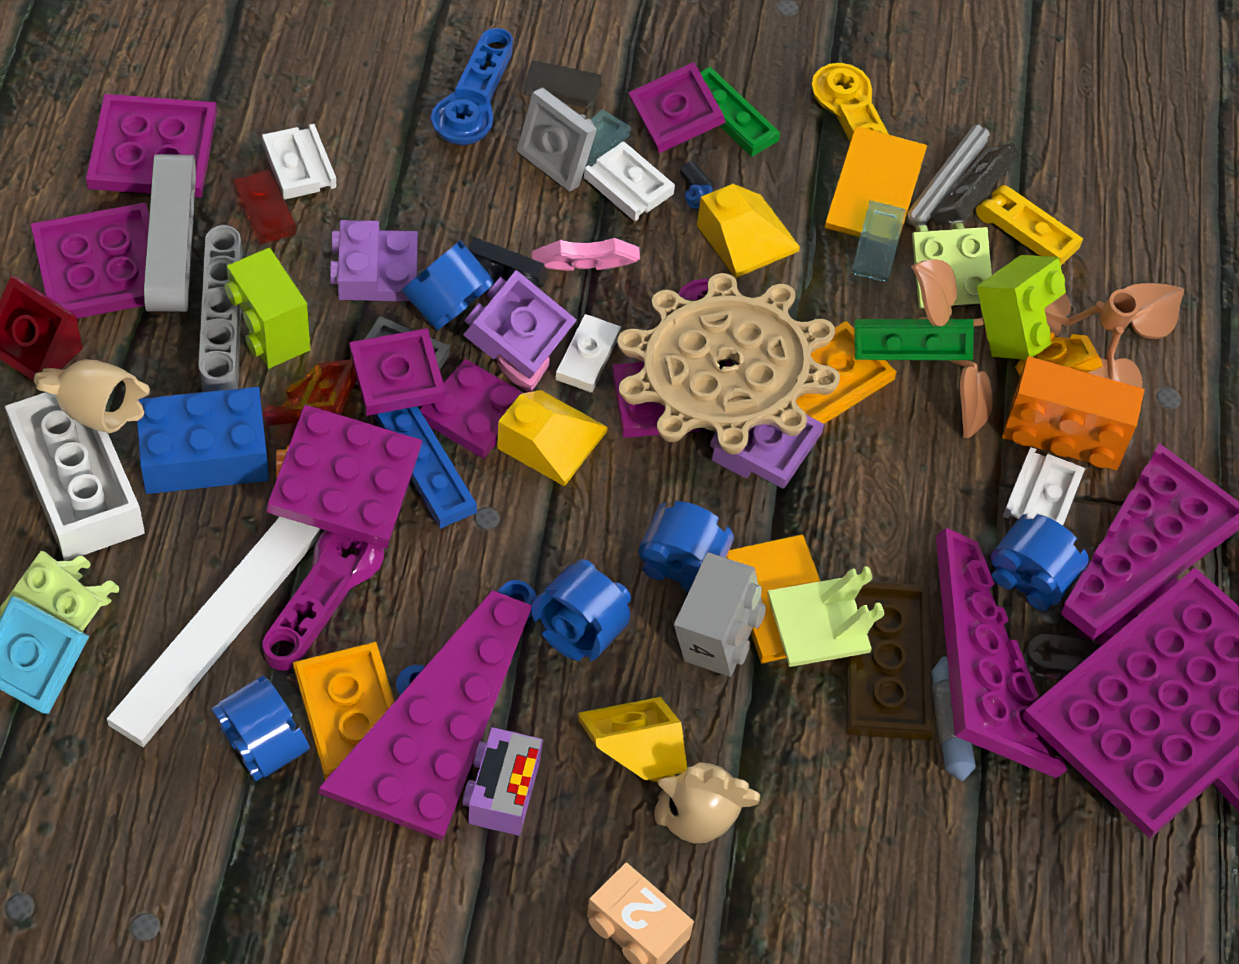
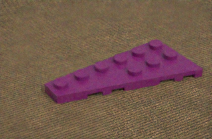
[1061,443,1239,639]
[936,528,1067,778]
[318,590,532,841]

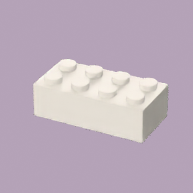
[5,392,145,561]

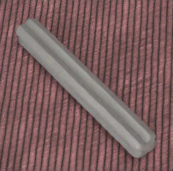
[906,125,990,228]

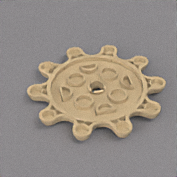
[617,273,840,455]

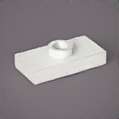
[556,314,621,392]

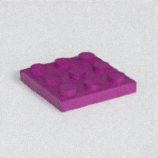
[86,94,217,198]
[31,203,150,319]
[267,405,423,549]

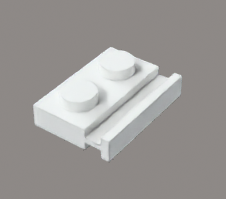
[262,124,336,199]
[584,141,675,221]
[1003,447,1085,525]

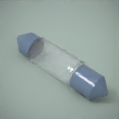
[931,656,976,781]

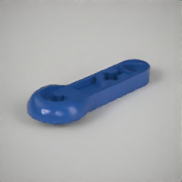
[431,28,513,146]

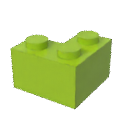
[225,247,310,369]
[977,255,1066,360]

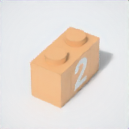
[587,862,694,964]

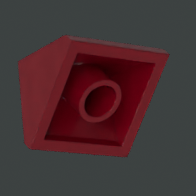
[0,276,83,381]

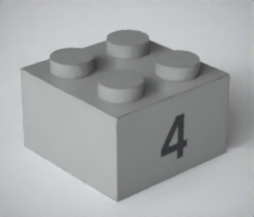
[674,552,766,677]

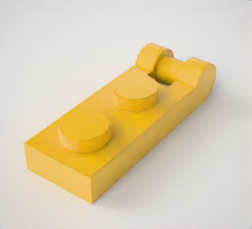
[976,185,1083,265]

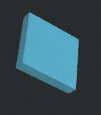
[0,596,89,714]

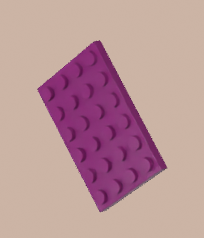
[1022,568,1239,839]

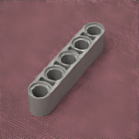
[144,154,196,311]
[199,225,243,392]

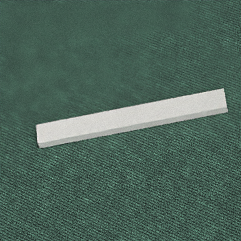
[107,517,325,747]

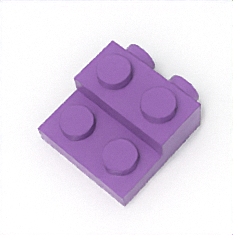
[331,220,418,301]
[463,270,577,379]
[710,415,824,489]

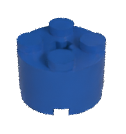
[401,240,495,331]
[638,501,734,593]
[991,513,1089,611]
[531,559,631,661]
[211,675,310,782]

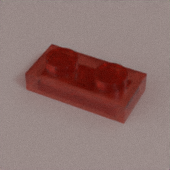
[234,170,296,245]

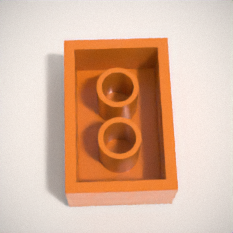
[1002,356,1145,471]

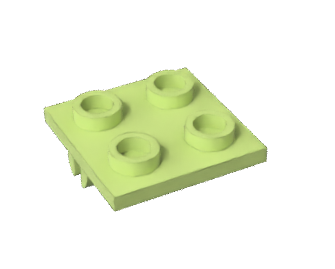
[912,223,992,309]
[0,551,119,632]
[767,566,884,667]

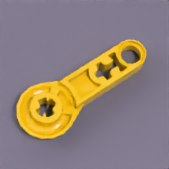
[812,63,889,143]

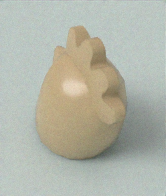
[34,359,150,433]
[654,763,760,843]

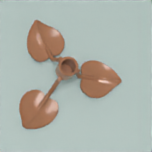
[911,259,993,438]
[1044,283,1184,388]

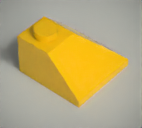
[697,184,800,278]
[497,390,608,487]
[578,697,687,782]

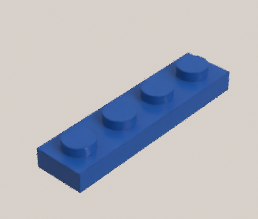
[373,406,477,529]

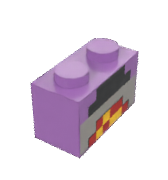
[463,727,543,836]

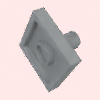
[516,88,597,192]

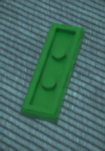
[700,67,780,157]
[854,319,974,360]

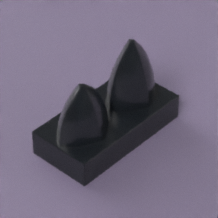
[468,237,549,288]

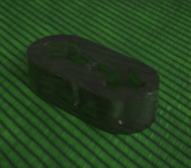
[1024,634,1101,679]

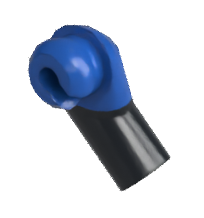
[680,161,714,209]

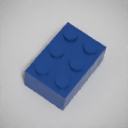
[137,387,269,494]

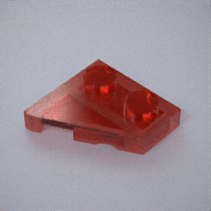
[262,359,357,426]

